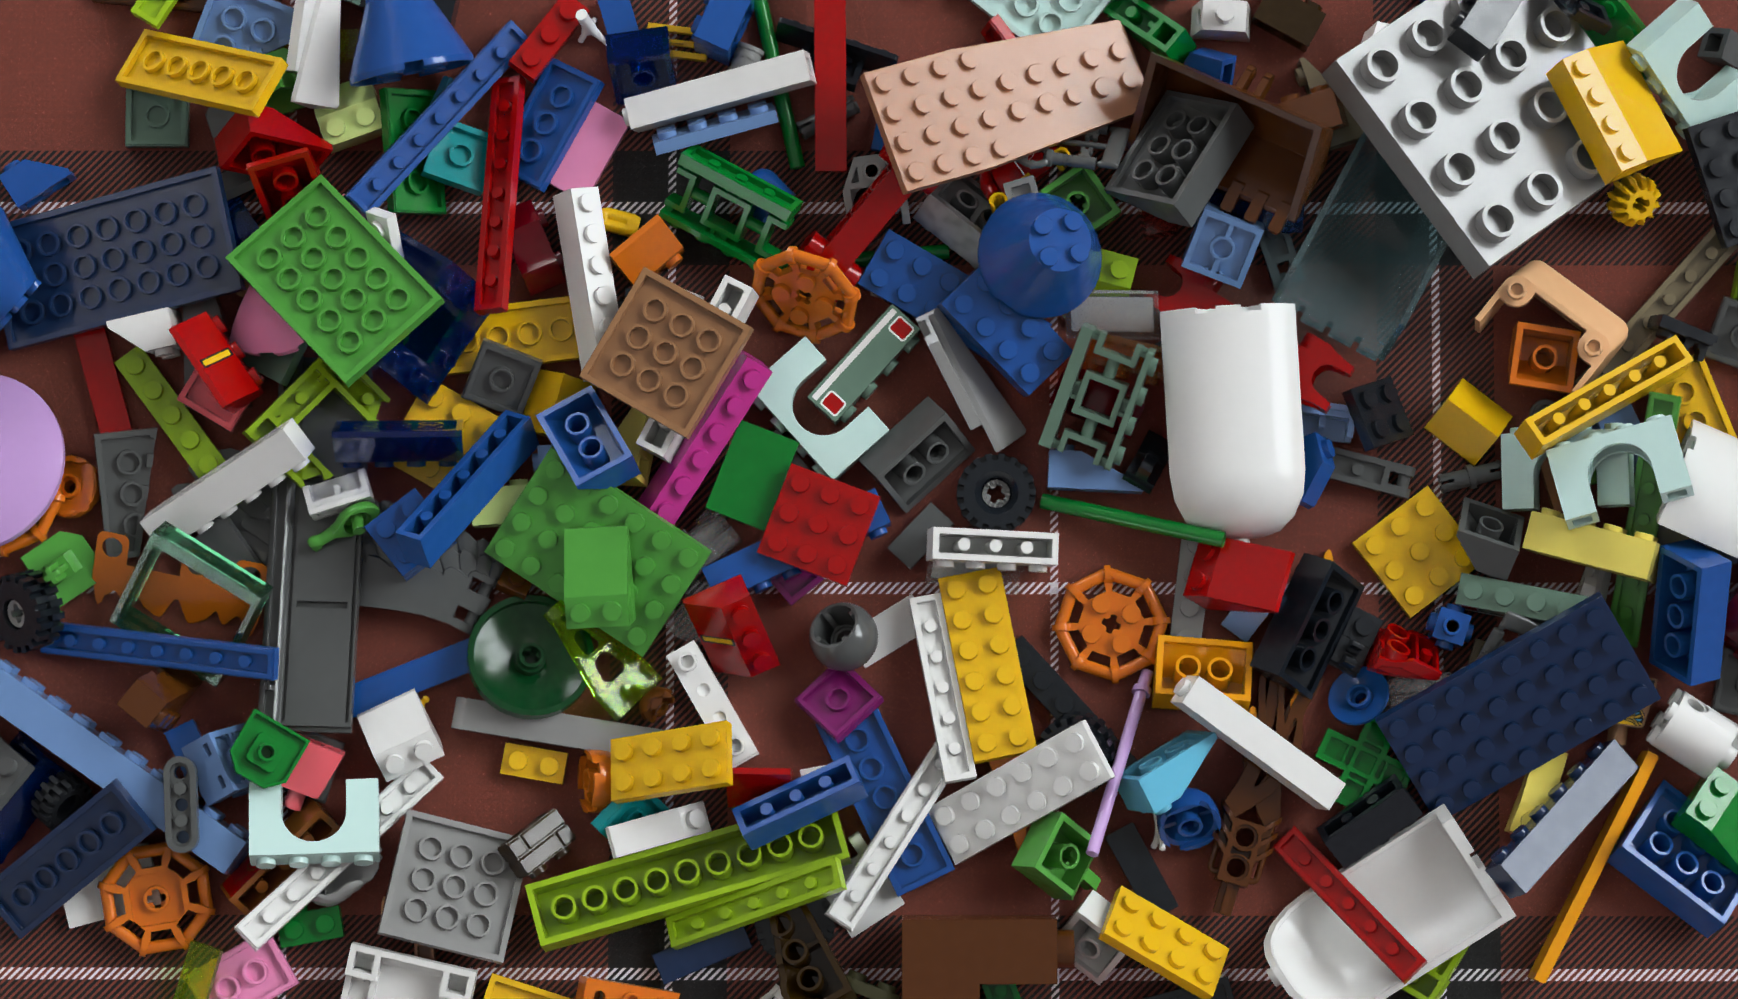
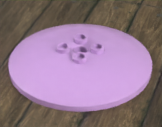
[0,375,65,547]

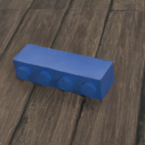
[732,755,869,850]

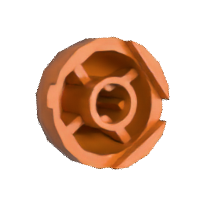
[577,749,612,813]

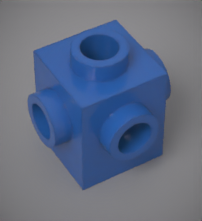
[1426,603,1474,651]

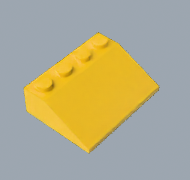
[1546,40,1683,185]

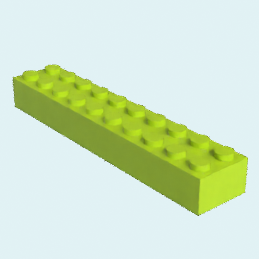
[525,811,852,952]

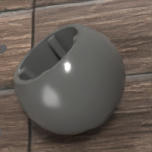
[809,602,878,672]

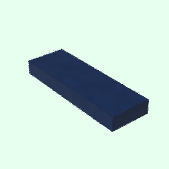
[652,926,753,985]

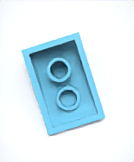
[1118,730,1218,815]

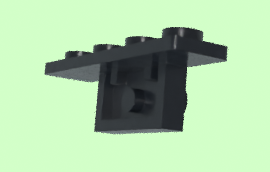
[775,17,899,92]

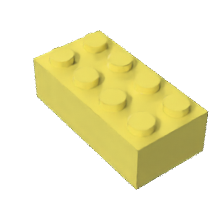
[1522,507,1661,584]

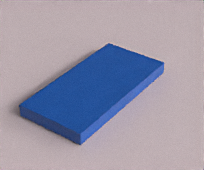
[518,58,605,193]

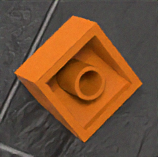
[609,214,685,286]
[1508,321,1581,394]

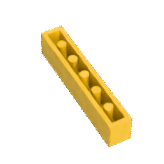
[1514,335,1694,460]

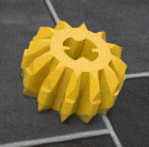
[1606,172,1662,227]

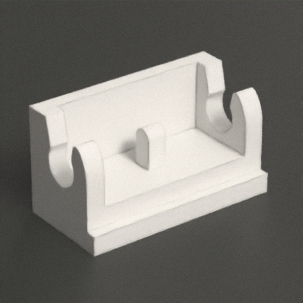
[302,468,375,521]

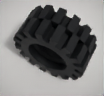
[31,770,93,831]

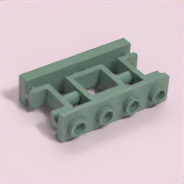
[1038,322,1159,471]

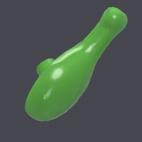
[307,501,380,552]

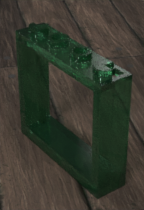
[109,521,274,687]

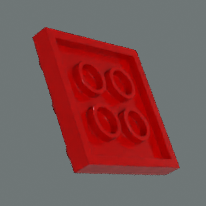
[757,463,881,587]

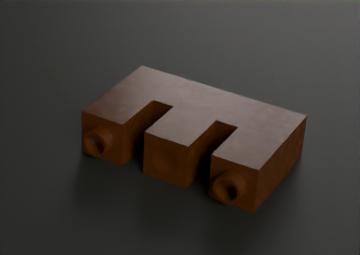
[902,915,1075,999]

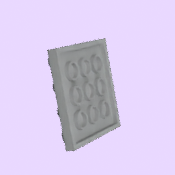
[377,809,523,964]

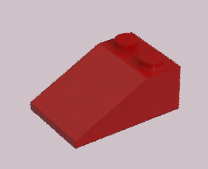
[214,106,333,175]
[246,147,321,220]
[1183,538,1295,613]
[727,768,793,808]

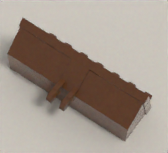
[1126,52,1334,235]

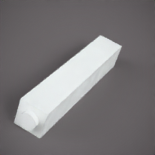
[622,50,817,133]
[1170,675,1346,810]

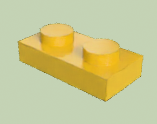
[500,742,569,785]

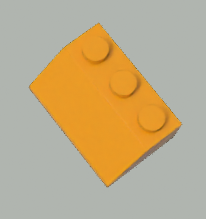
[1152,635,1253,711]

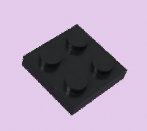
[1342,376,1414,452]

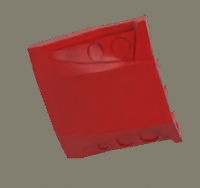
[1367,623,1442,680]

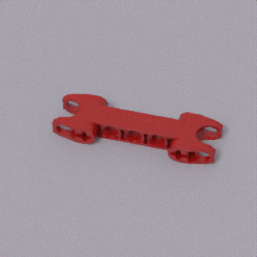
[788,145,939,302]
[1143,254,1355,414]

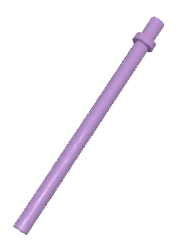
[1086,669,1154,857]

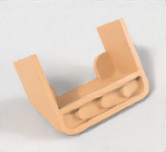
[1475,260,1628,393]

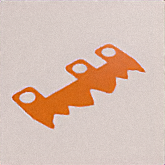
[92,531,267,636]

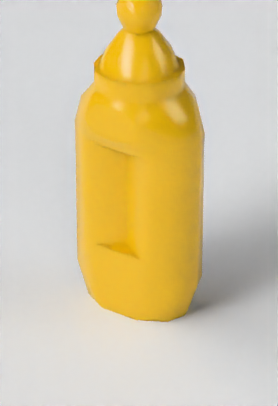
[602,207,641,237]

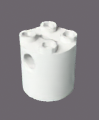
[1646,688,1738,778]

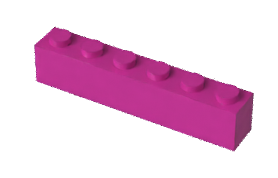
[638,350,773,525]

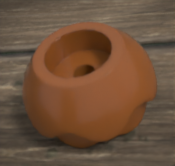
[639,687,675,723]

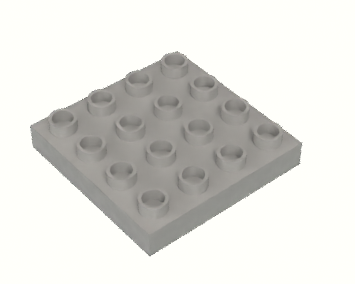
[1321,0,1610,279]

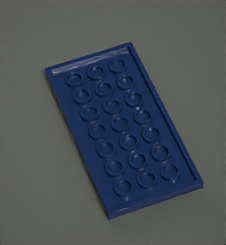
[4,166,246,351]
[1375,591,1661,815]

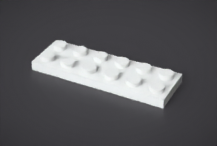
[928,720,1115,865]

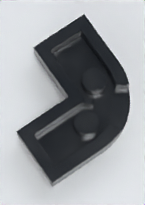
[1553,0,1612,36]

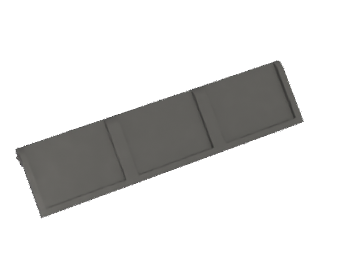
[258,355,373,734]

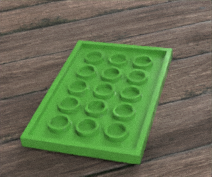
[225,174,445,388]
[484,446,712,657]

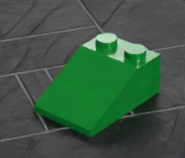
[1670,767,1738,875]

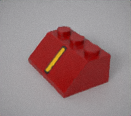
[168,311,265,414]
[682,574,781,677]

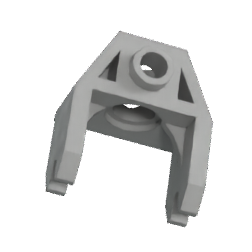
[842,154,911,224]

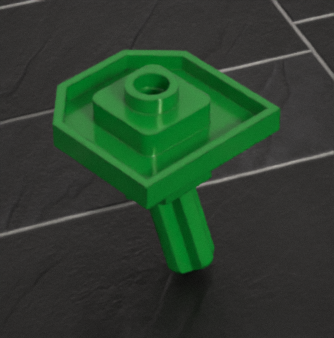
[229,709,310,789]

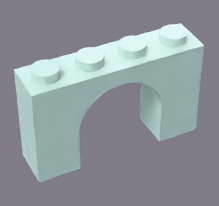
[1626,0,1738,139]
[753,336,890,480]
[1546,414,1694,530]
[1501,423,1635,512]
[249,778,380,869]

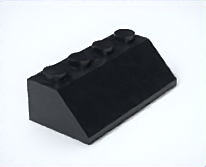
[1250,553,1365,700]

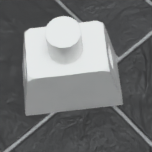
[1190,0,1251,42]

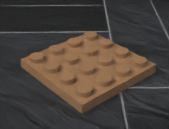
[579,267,754,440]

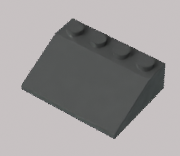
[1104,90,1255,228]

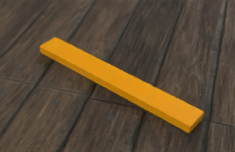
[1527,751,1659,984]

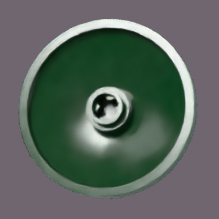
[466,595,595,719]

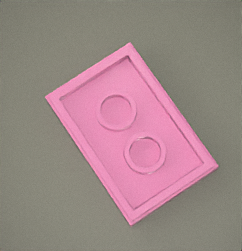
[550,102,630,192]
[184,936,300,999]

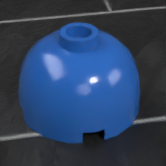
[1156,787,1221,851]

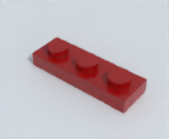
[508,0,590,83]

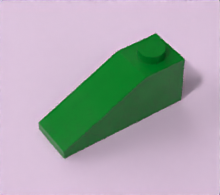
[1102,0,1197,64]

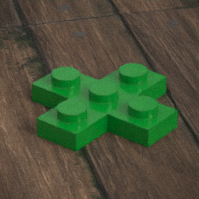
[1314,719,1410,807]

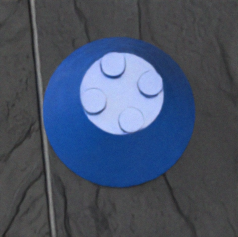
[349,0,474,87]
[978,193,1102,319]
[0,207,42,331]

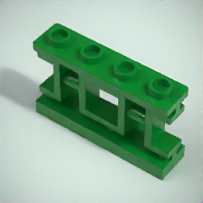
[659,145,803,270]

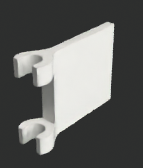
[825,831,905,938]

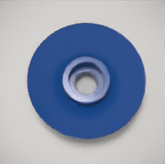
[1328,666,1390,726]

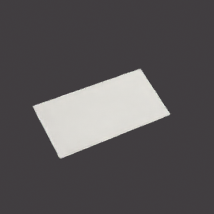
[863,594,916,668]

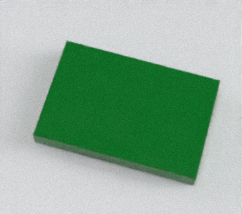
[705,420,800,532]

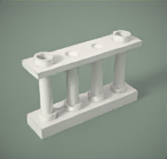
[666,640,760,768]

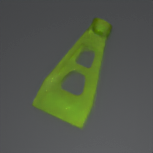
[543,599,662,721]

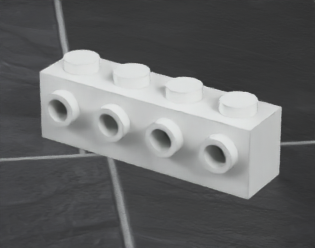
[926,527,1059,573]

